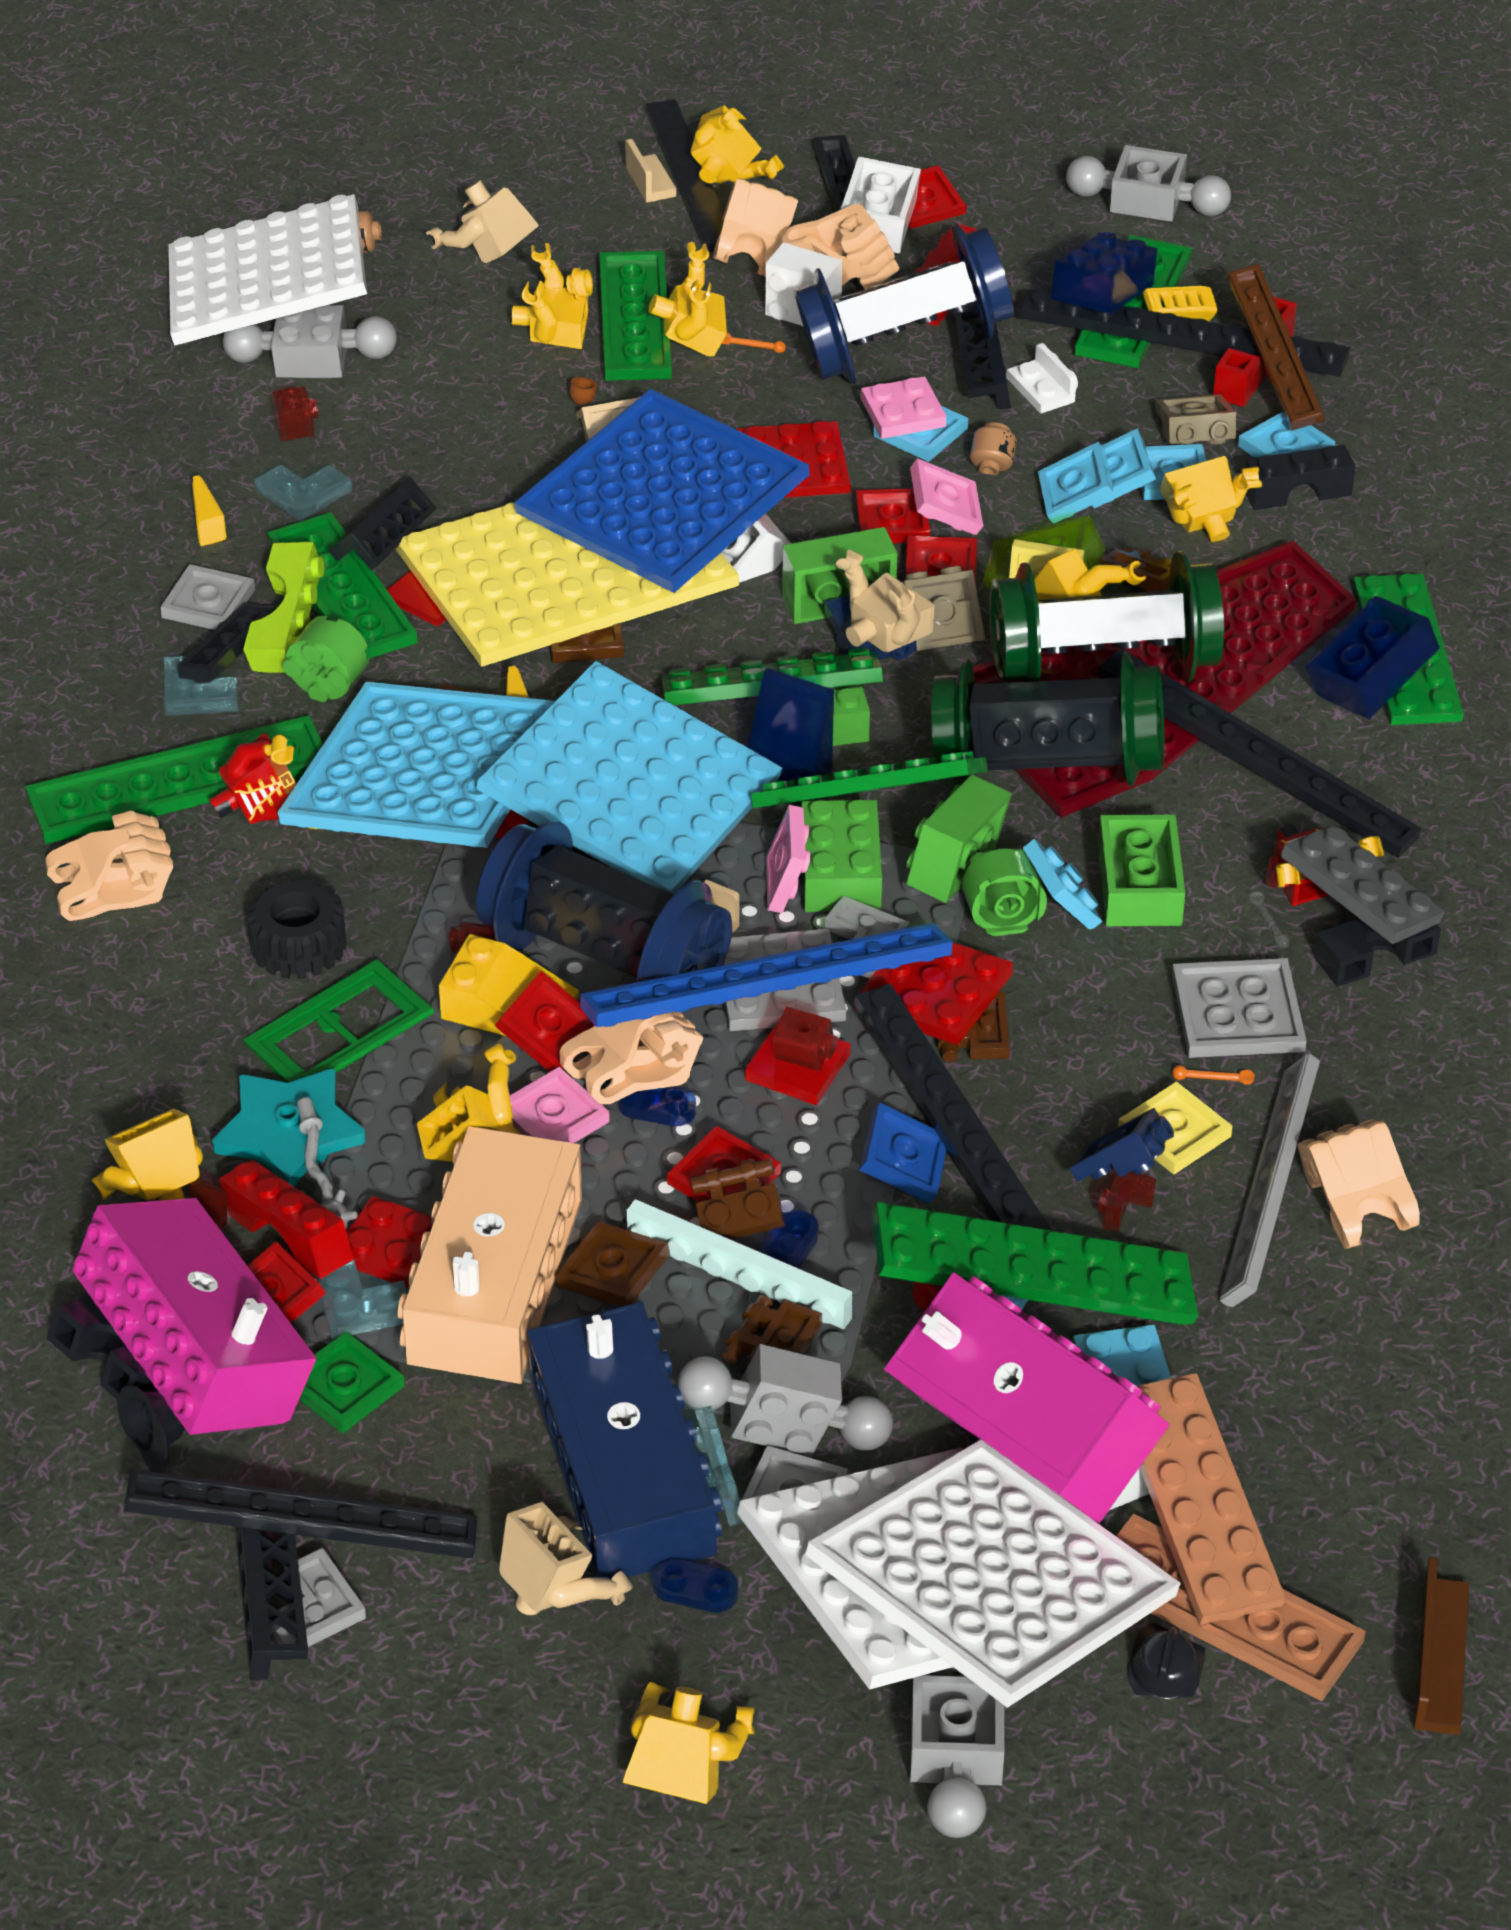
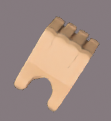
[713,178,798,276]
[782,204,899,289]
[45,811,173,921]
[560,1012,703,1104]
[1297,1119,1419,1249]

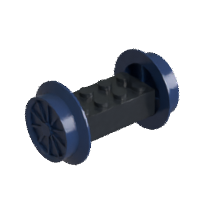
[794,223,1014,384]
[476,821,732,1010]

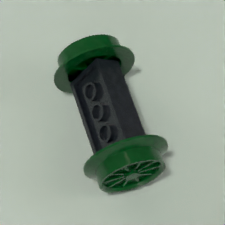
[990,551,1224,682]
[931,652,1165,786]

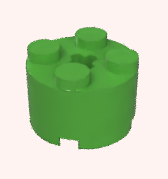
[282,616,369,703]
[962,849,1047,936]

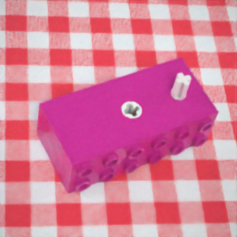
[72,1198,317,1435]
[883,1272,1170,1524]

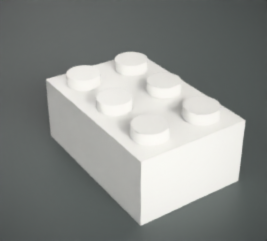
[841,156,921,253]

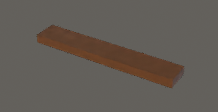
[1227,264,1324,431]

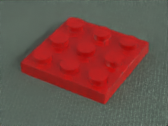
[737,421,851,498]
[854,942,1013,1045]

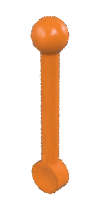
[721,332,786,353]
[1172,1065,1255,1084]

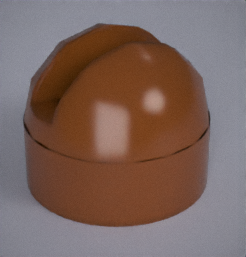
[570,377,597,405]

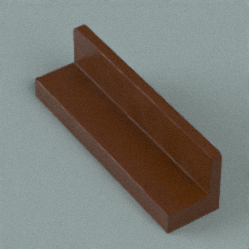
[1414,1557,1469,1735]

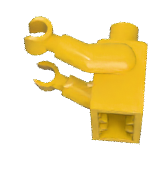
[691,105,784,184]
[649,242,727,356]
[512,243,589,349]
[1160,456,1262,542]
[1034,548,1146,600]
[417,1043,519,1162]
[91,1109,203,1201]
[623,1682,755,1804]

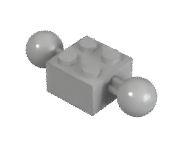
[1066,145,1231,222]
[222,304,397,378]
[677,1344,893,1457]
[910,1667,1005,1838]

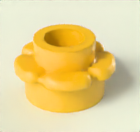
[566,268,593,300]

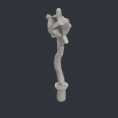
[297,1098,358,1229]

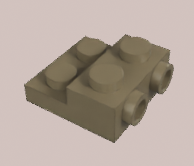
[1155,394,1236,445]
[902,566,986,652]

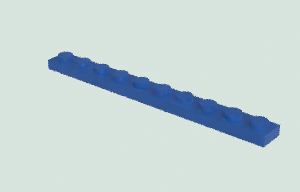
[580,923,953,1028]

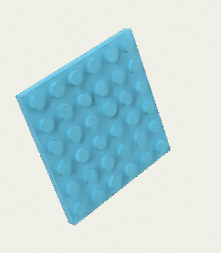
[477,661,782,894]
[278,682,556,848]

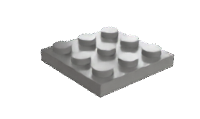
[724,928,846,1031]
[1172,958,1307,1058]

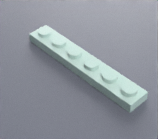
[627,1199,852,1329]

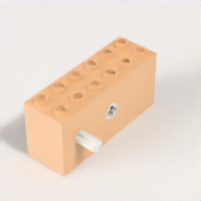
[398,1126,582,1384]

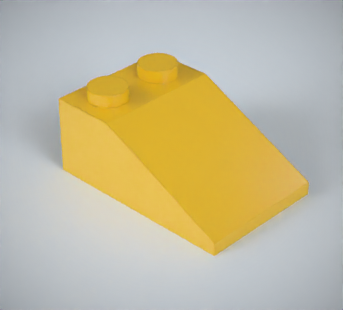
[439,934,579,1036]

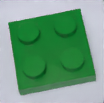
[299,1331,405,1434]

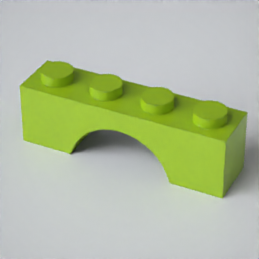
[243,542,325,673]

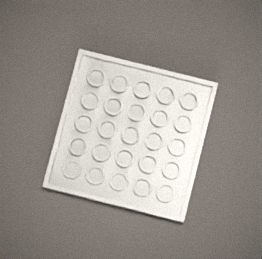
[168,194,367,345]
[805,1440,1180,1708]
[737,1448,963,1689]

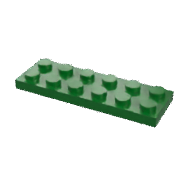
[1075,235,1192,369]
[599,251,672,381]
[267,512,418,659]
[1353,574,1464,725]
[662,648,883,705]
[751,751,988,808]

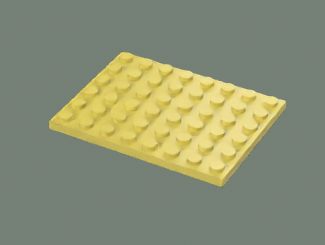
[396,503,739,667]

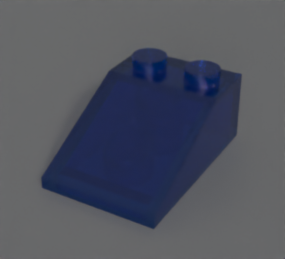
[748,668,834,786]

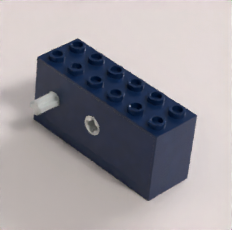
[527,1302,722,1580]

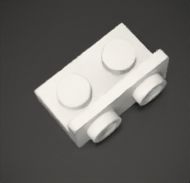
[1006,343,1078,414]

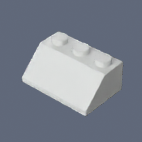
[721,514,791,582]

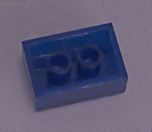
[1051,232,1158,314]
[1305,596,1440,720]

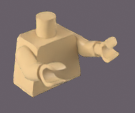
[426,180,539,263]
[836,549,935,652]
[499,1502,633,1615]

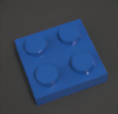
[859,1102,947,1204]

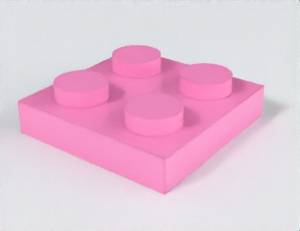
[861,377,946,439]
[910,458,983,535]
[766,805,810,913]
[510,1067,609,1143]

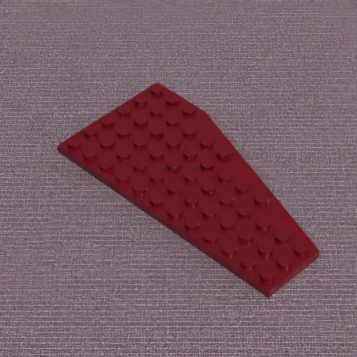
[956,540,1356,818]

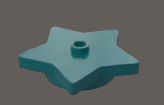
[212,1069,366,1187]

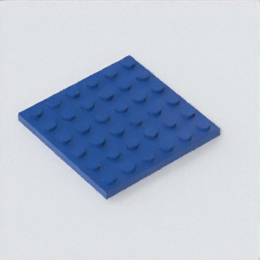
[514,389,810,593]

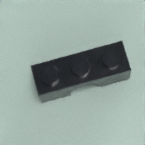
[1246,445,1356,510]
[1314,919,1441,987]
[47,1296,156,1401]

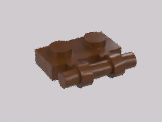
[1100,547,1172,592]
[937,992,1010,1062]
[691,1158,785,1240]
[722,1295,822,1365]

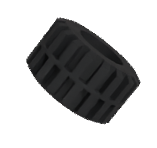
[247,879,347,979]

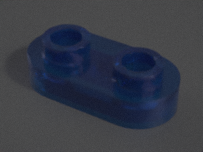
[618,1086,696,1126]
[759,1210,819,1269]
[652,1559,738,1613]

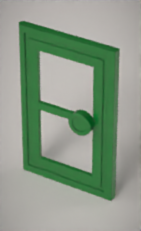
[243,959,435,1083]

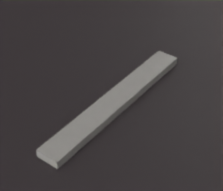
[1220,1053,1320,1307]

